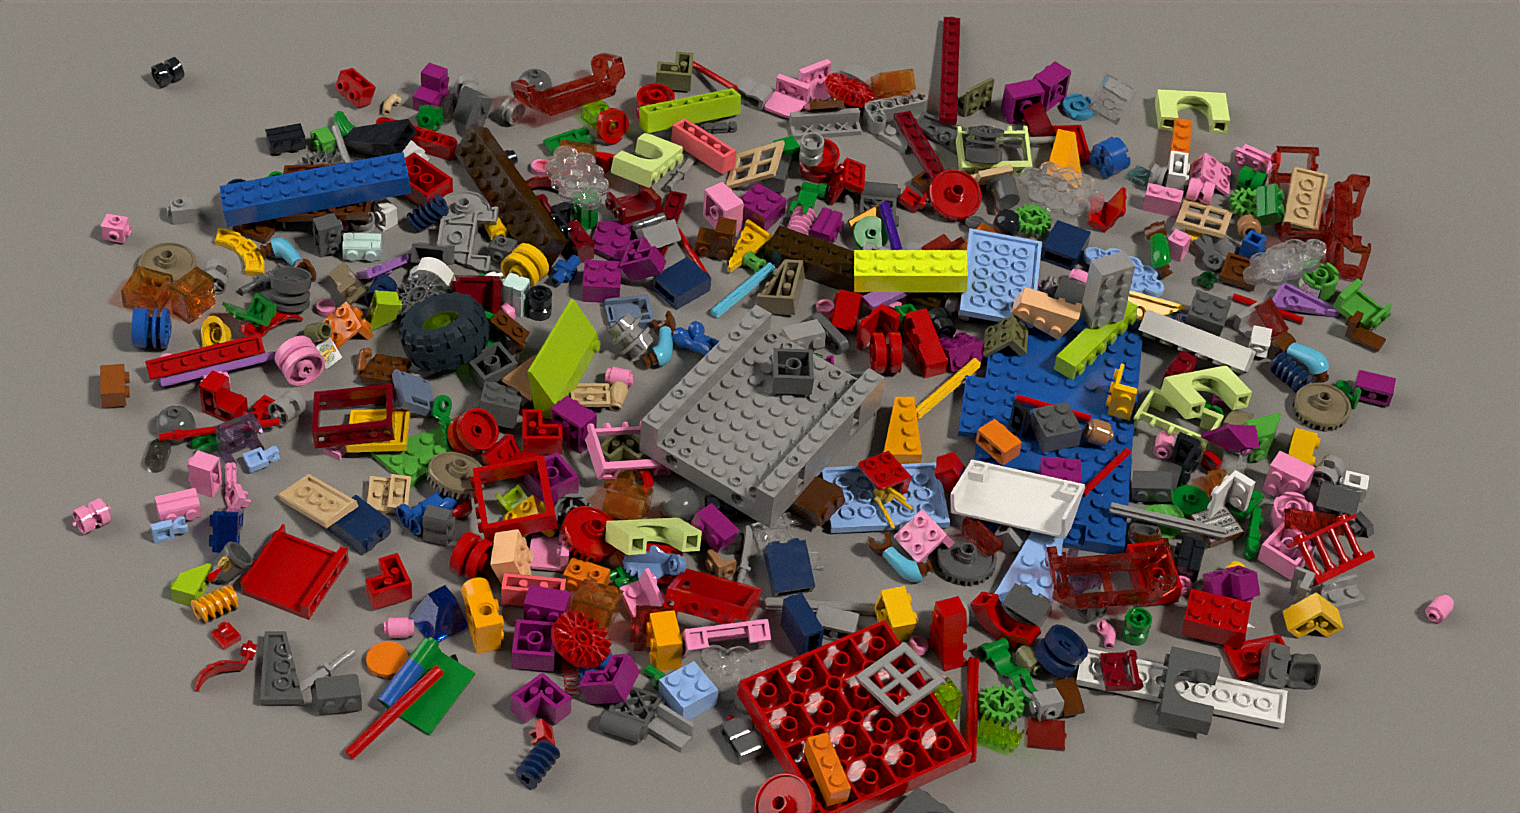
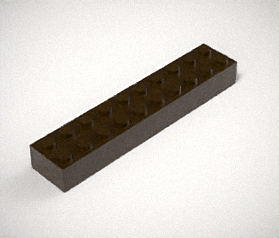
[454,124,568,270]
[764,225,949,311]

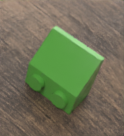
[1244,413,1282,463]

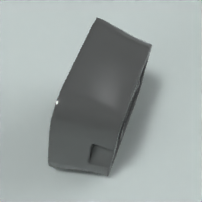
[1287,653,1321,689]

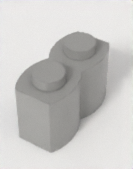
[735,76,773,111]

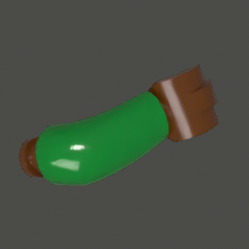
[1144,220,1173,278]

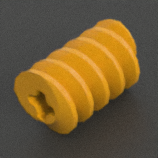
[191,584,239,623]

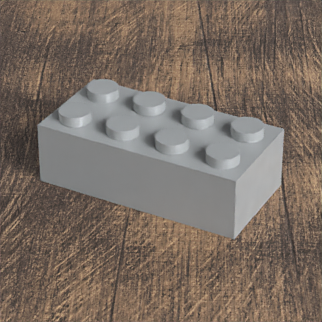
[1080,251,1135,329]

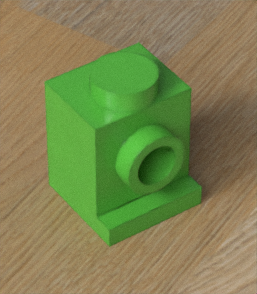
[310,126,336,154]

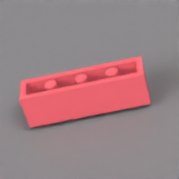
[671,118,736,175]

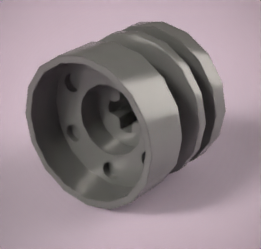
[965,125,1005,163]
[270,267,312,312]

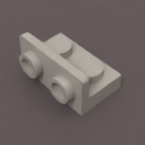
[1289,566,1316,604]
[1318,574,1365,611]

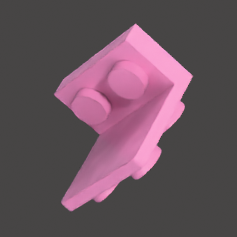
[1188,152,1232,196]
[894,509,955,563]
[530,533,571,572]
[618,568,665,627]

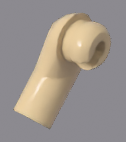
[382,93,401,116]

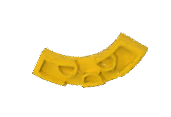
[215,228,265,276]

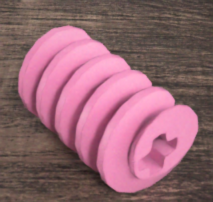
[787,206,816,235]

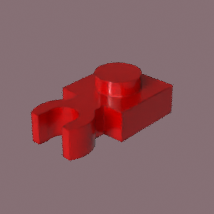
[246,395,275,422]

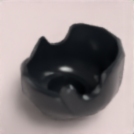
[993,209,1021,237]

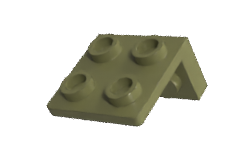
[957,77,995,118]
[983,315,1029,357]

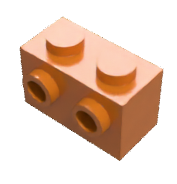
[976,419,1022,466]
[563,557,611,600]

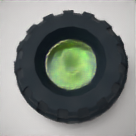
[399,292,490,372]

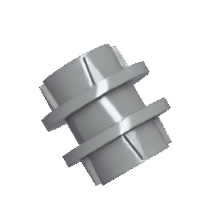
[608,313,653,358]

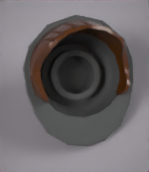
[1128,520,1162,544]

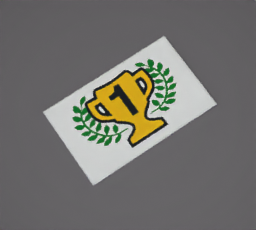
[316,337,342,370]

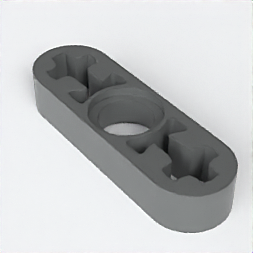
[808,312,849,354]

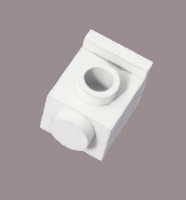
[374,198,398,232]
[1338,470,1369,502]

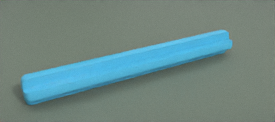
[711,263,775,318]

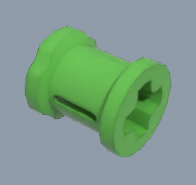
[742,251,767,273]

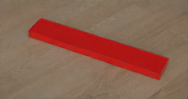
[145,333,265,380]

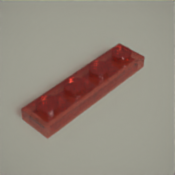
[1284,508,1344,536]

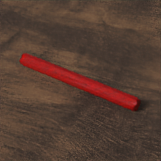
[965,657,979,763]
[345,665,443,759]

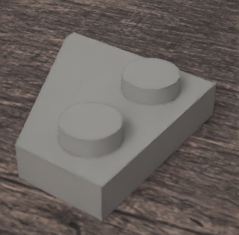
[878,120,908,154]

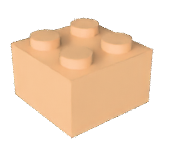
[490,529,534,585]

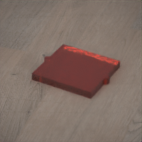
[1025,717,1067,751]

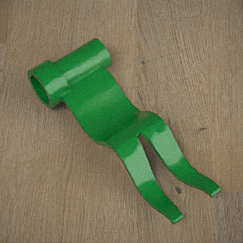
[789,181,828,215]
[977,637,1038,704]

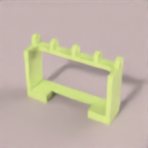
[956,126,1032,176]
[1133,387,1224,454]

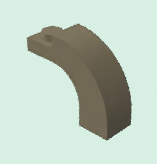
[329,262,367,304]

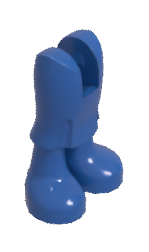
[672,321,719,356]
[396,490,457,535]

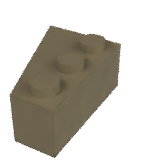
[756,259,805,315]

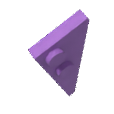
[356,252,411,281]
[1269,281,1340,317]

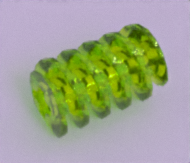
[977,713,1024,753]

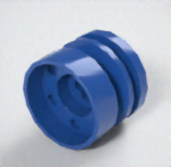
[131,307,172,349]

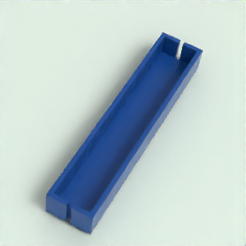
[219,152,412,227]

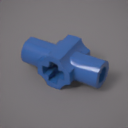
[550,254,581,287]

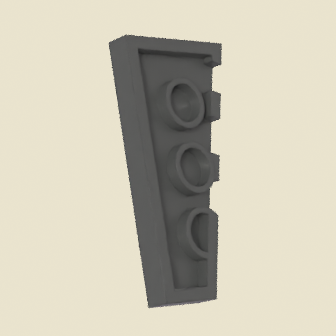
[917,112,974,161]

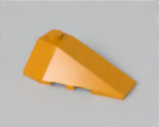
[1044,129,1082,194]

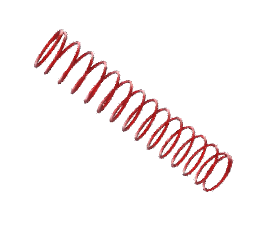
[560,655,581,699]

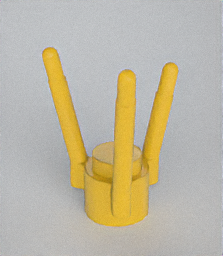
[874,487,913,529]

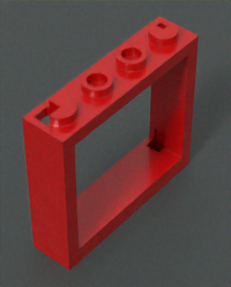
[470,455,558,541]
[663,568,763,624]

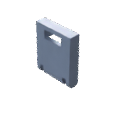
[604,295,654,329]
[392,369,434,418]

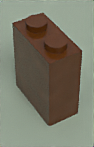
[786,476,846,527]

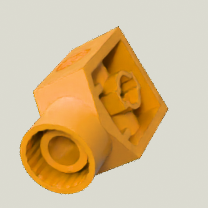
[461,578,504,654]

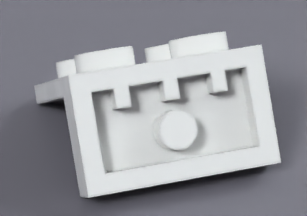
[1207,470,1255,519]

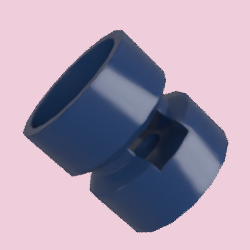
[365,274,397,306]

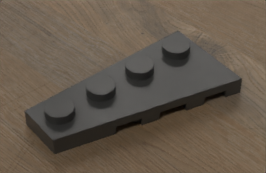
[260,631,304,705]

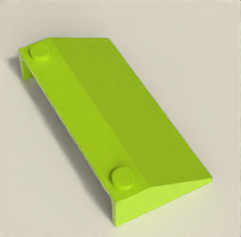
[527,299,600,419]

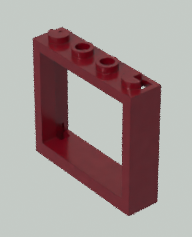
[312,384,395,449]

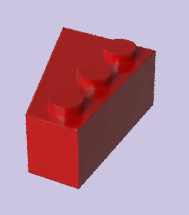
[902,308,948,378]
[927,596,967,672]

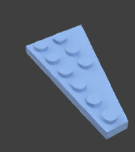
[994,531,1064,615]

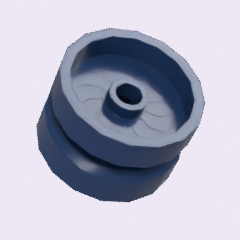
[1034,624,1089,678]

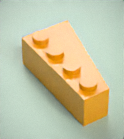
[883,397,922,464]

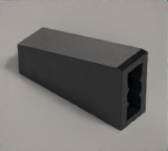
[343,119,417,156]

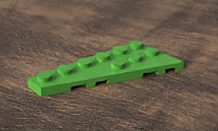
[370,426,499,488]

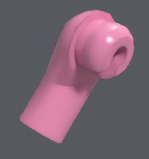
[1096,620,1116,649]

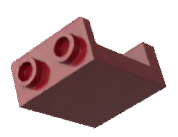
[605,184,662,224]
[450,275,502,314]

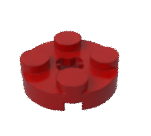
[596,108,629,144]

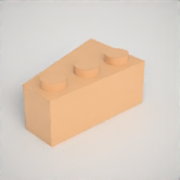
[1011,287,1082,340]

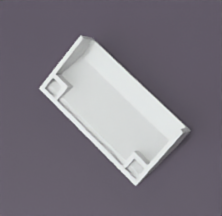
[951,460,1085,539]

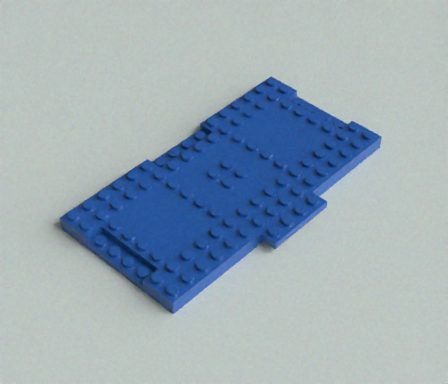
[958,317,1143,557]

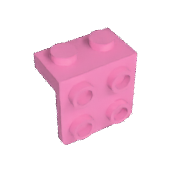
[798,59,833,101]
[764,74,811,119]
[1234,144,1277,174]

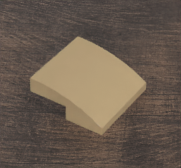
[971,165,1013,185]
[571,383,611,407]
[367,474,411,514]

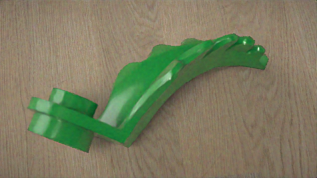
[431,395,453,452]

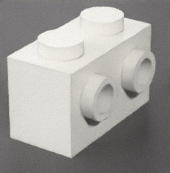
[1165,150,1190,191]

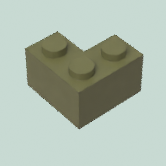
[656,51,694,91]
[600,434,651,473]

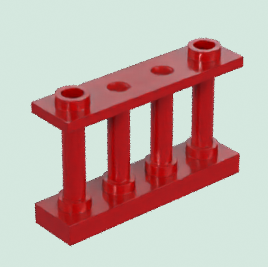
[1287,513,1375,587]

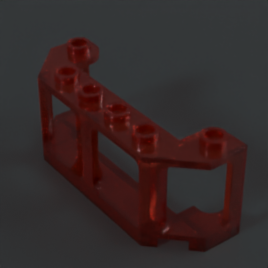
[511,52,626,116]
[1269,146,1331,245]
[1325,174,1371,281]
[1045,538,1177,610]

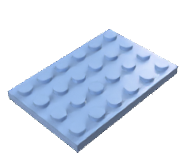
[959,228,1042,328]
[821,462,950,533]

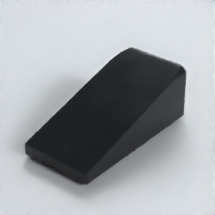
[1008,400,1032,438]

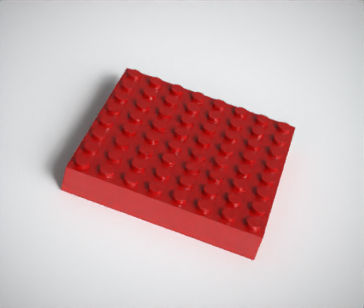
[737,620,973,813]

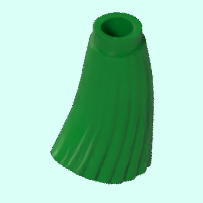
[333,111,355,146]

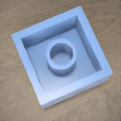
[658,661,718,720]

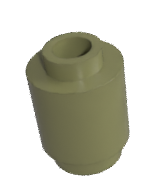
[304,322,332,343]
[1015,645,1044,675]

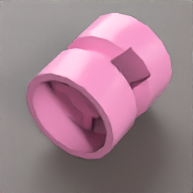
[1186,177,1216,205]

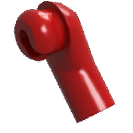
[637,468,654,496]

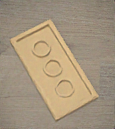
[1282,166,1329,234]
[278,474,358,528]

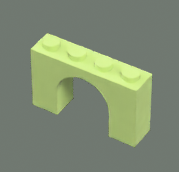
[1155,89,1230,133]
[611,132,684,188]
[1160,365,1252,419]
[605,518,702,555]

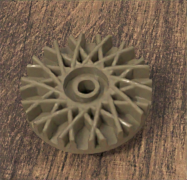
[139,242,197,289]
[1292,383,1351,432]
[426,452,486,499]

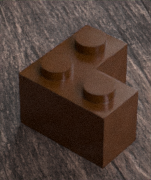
[695,217,737,261]

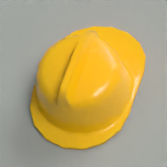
[201,316,231,347]

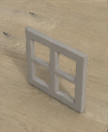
[856,642,946,717]

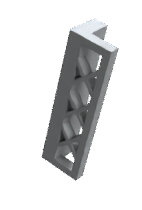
[789,108,862,140]

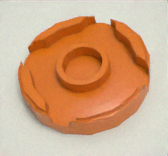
[366,641,409,679]

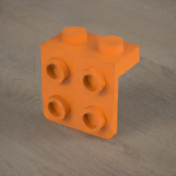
[322,301,374,349]

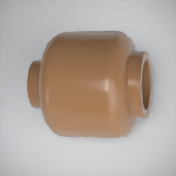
[1237,214,1261,239]
[1083,419,1114,447]

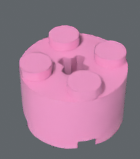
[1269,492,1313,533]

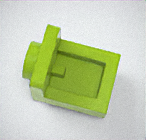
[496,484,529,512]

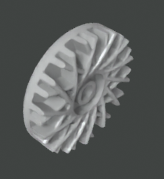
[437,191,491,234]

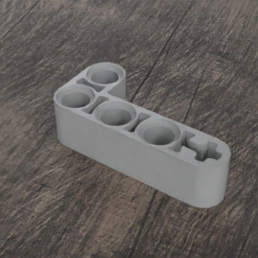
[863,92,928,136]

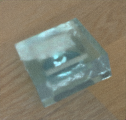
[1128,165,1151,187]

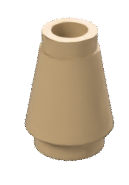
[610,382,629,412]

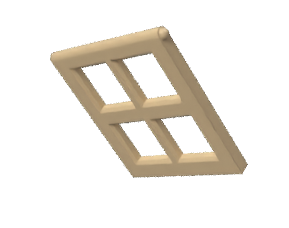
[726,140,785,189]
[1175,199,1234,239]

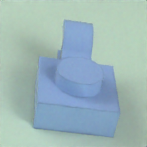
[242,446,281,473]
[151,516,188,543]

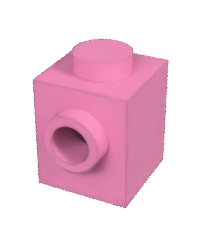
[1167,229,1192,262]

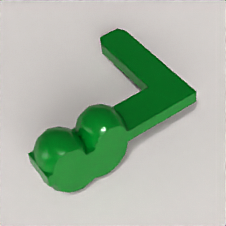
[1335,380,1361,409]

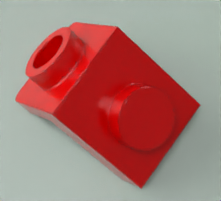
[897,186,929,213]

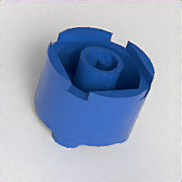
[1089,137,1131,178]

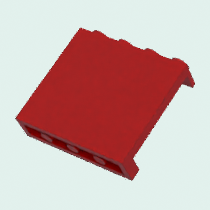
[240,524,349,620]

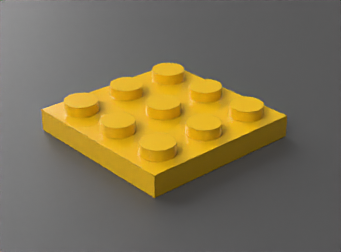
[346,409,411,453]

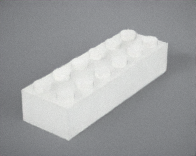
[1139,309,1256,374]

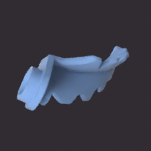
[622,545,686,580]

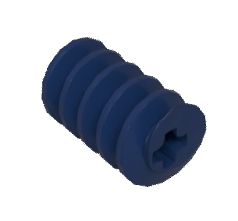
[407,194,449,231]
[1270,352,1312,392]
[515,741,560,789]

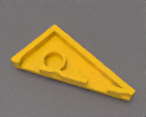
[727,219,772,273]
[1128,290,1185,321]

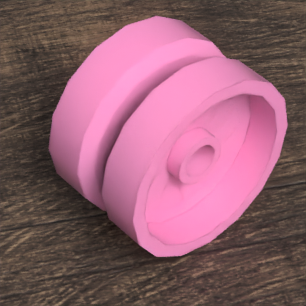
[275,336,325,386]

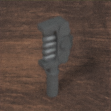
[239,263,285,295]

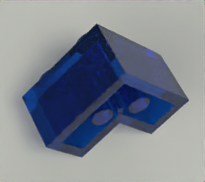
[209,508,244,553]

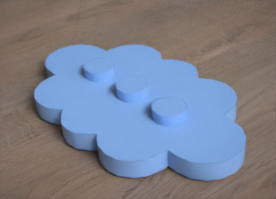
[1083,247,1164,298]

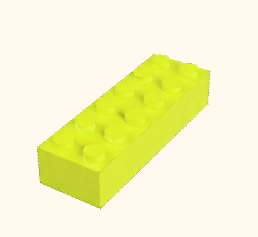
[854,250,968,292]

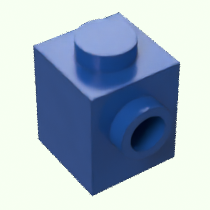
[1239,230,1267,260]

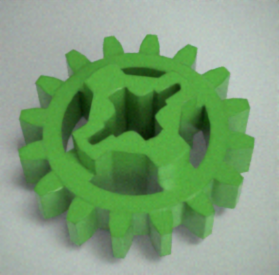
[1228,187,1257,218]
[1014,203,1052,236]
[978,684,1025,726]

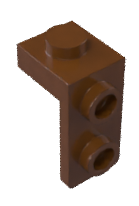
[490,310,530,355]
[1345,310,1386,352]

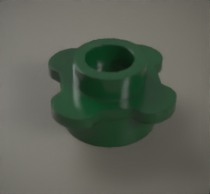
[1196,271,1217,289]

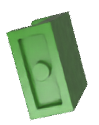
[1332,279,1393,331]

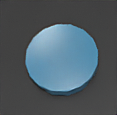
[1061,94,1096,121]

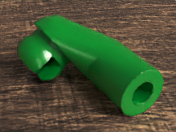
[644,664,665,690]

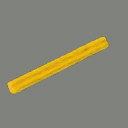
[916,358,981,419]

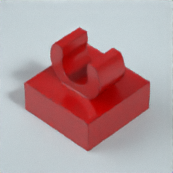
[211,621,241,650]
[529,718,555,747]

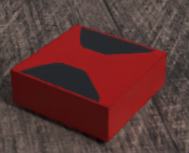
[1201,450,1222,477]

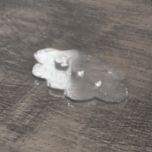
[546,145,609,210]
[1019,162,1104,218]
[1243,239,1327,286]
[701,645,768,715]

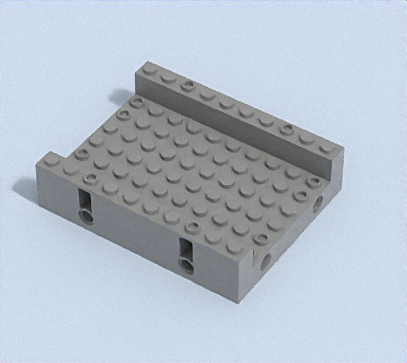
[639,305,885,528]

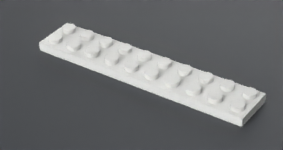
[1076,649,1288,728]

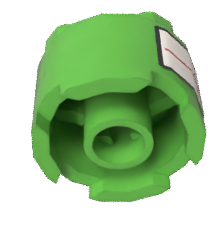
[1298,260,1339,301]

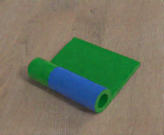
[377,637,476,735]

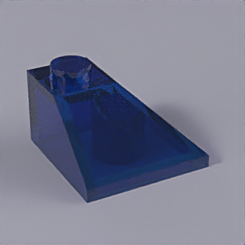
[410,585,468,643]

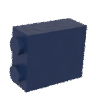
[1040,220,1091,271]
[652,257,711,310]
[327,494,391,555]
[763,538,815,597]
[780,593,824,656]

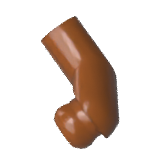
[357,348,372,376]

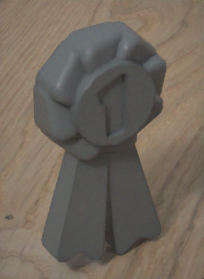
[965,216,993,229]
[1192,234,1224,272]

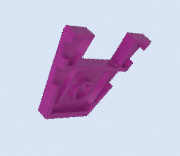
[592,220,643,261]

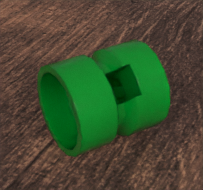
[1236,165,1268,191]
[1121,607,1152,646]

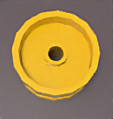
[501,243,549,288]

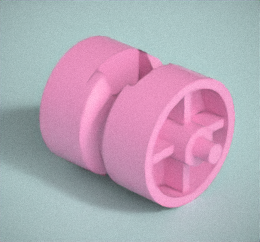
[72,498,111,534]

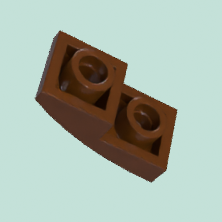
[1053,677,1085,717]

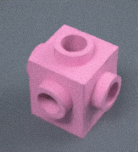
[101,214,132,243]

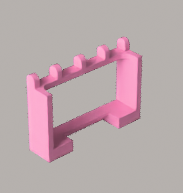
[585,421,672,480]
[681,619,771,658]

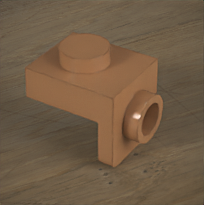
[705,549,737,578]

